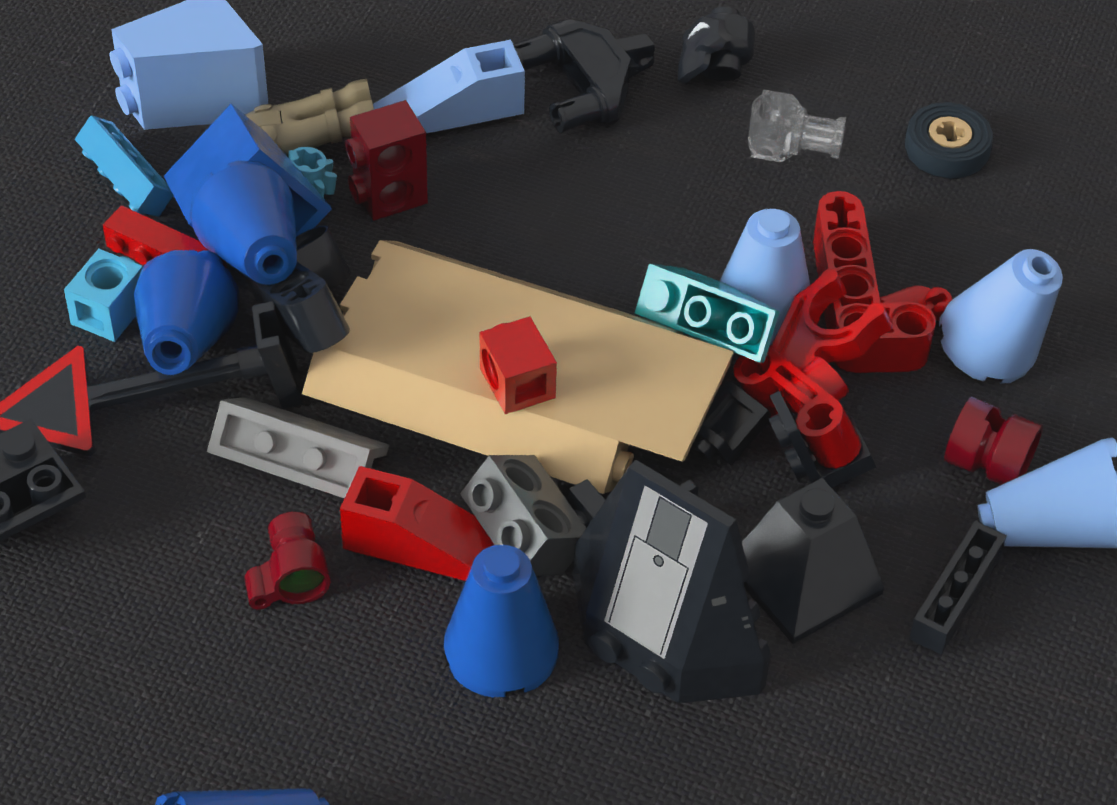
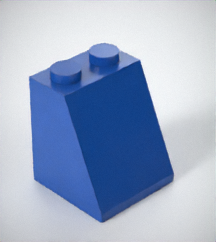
[164,104,332,236]

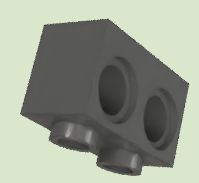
[460,455,586,576]

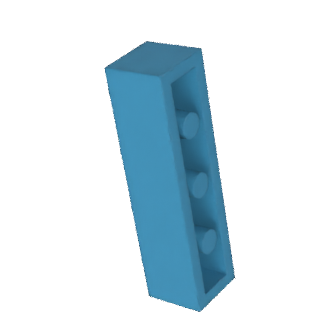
[75,115,174,217]

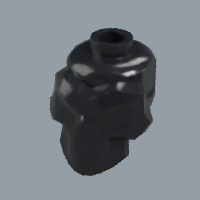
[677,7,755,85]

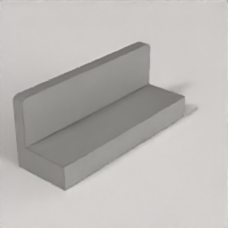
[207,397,389,499]

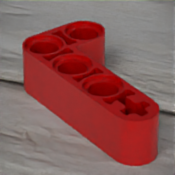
[813,191,936,373]

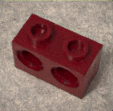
[345,100,428,221]

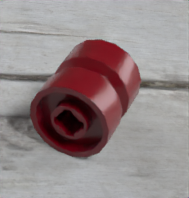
[944,397,1043,485]

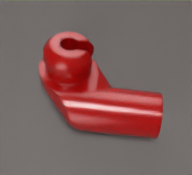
[880,285,952,321]

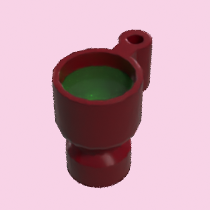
[244,511,331,610]

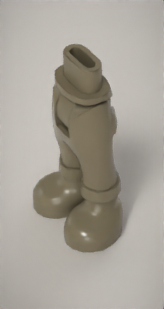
[245,79,374,156]

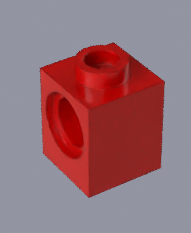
[479,316,557,414]

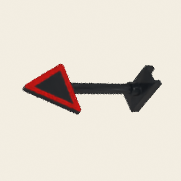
[0,301,303,456]

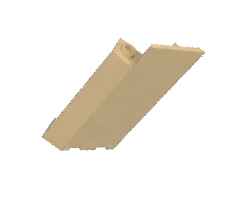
[302,240,734,494]

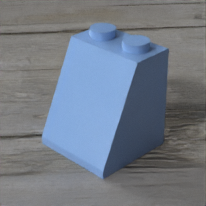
[110,0,268,130]

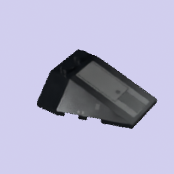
[573,460,771,703]

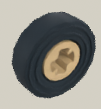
[905,102,993,179]

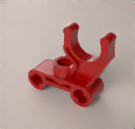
[733,269,893,468]

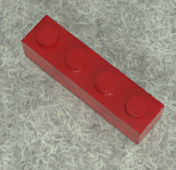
[103,205,227,268]

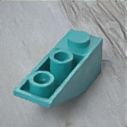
[635,264,780,363]

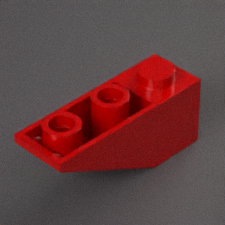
[340,466,494,581]

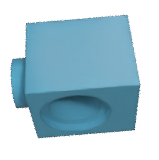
[64,248,143,342]

